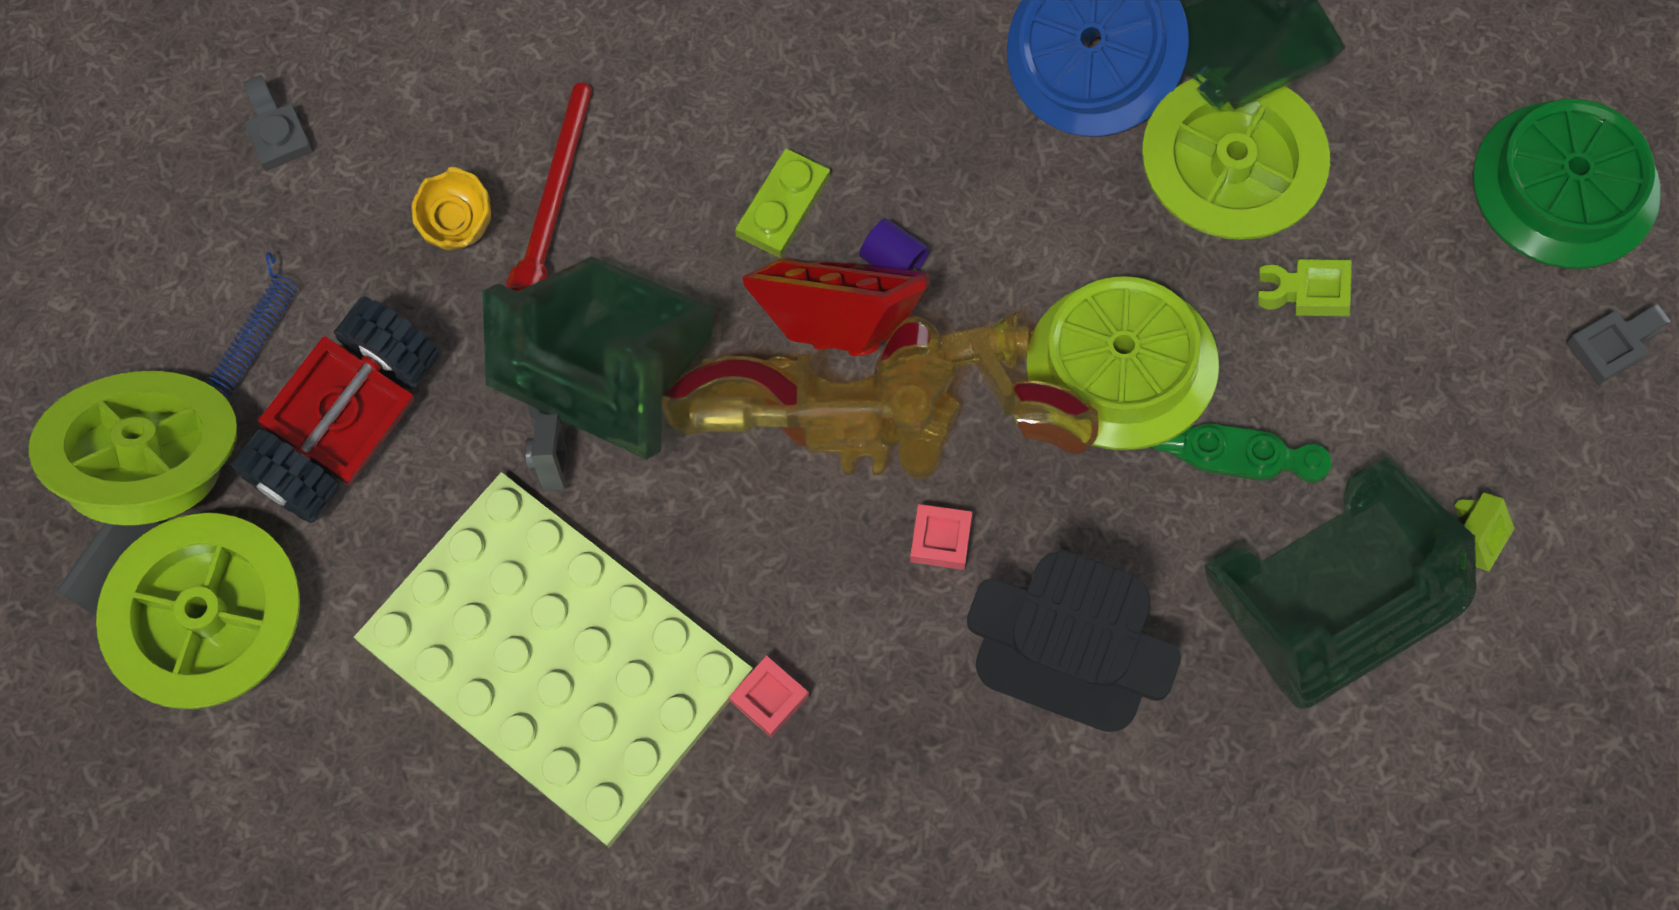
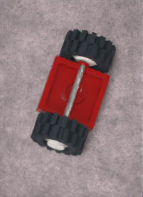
[230,296,439,523]

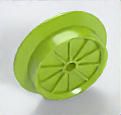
[1142,71,1330,240]
[1026,276,1219,450]
[29,371,237,525]
[96,513,300,709]

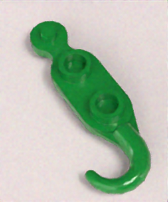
[1150,424,1332,483]

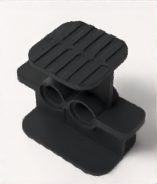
[967,551,1181,732]

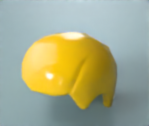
[411,167,491,251]

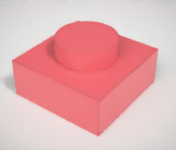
[910,504,972,570]
[729,655,809,738]

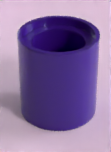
[859,218,929,271]

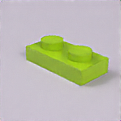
[735,148,830,258]

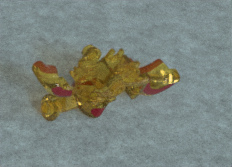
[660,311,1098,479]

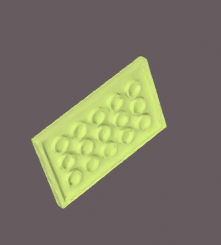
[354,472,753,848]

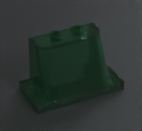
[482,256,713,460]

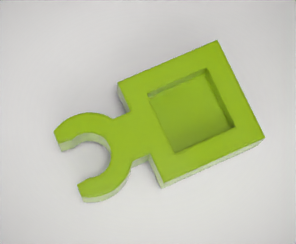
[1258,259,1352,316]

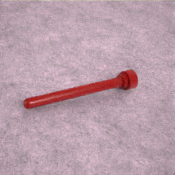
[504,82,592,305]

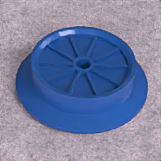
[1007,0,1189,137]

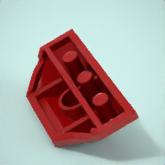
[742,258,930,356]

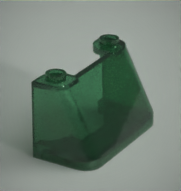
[1180,0,1346,111]
[1204,457,1476,709]

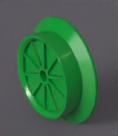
[1473,99,1661,269]

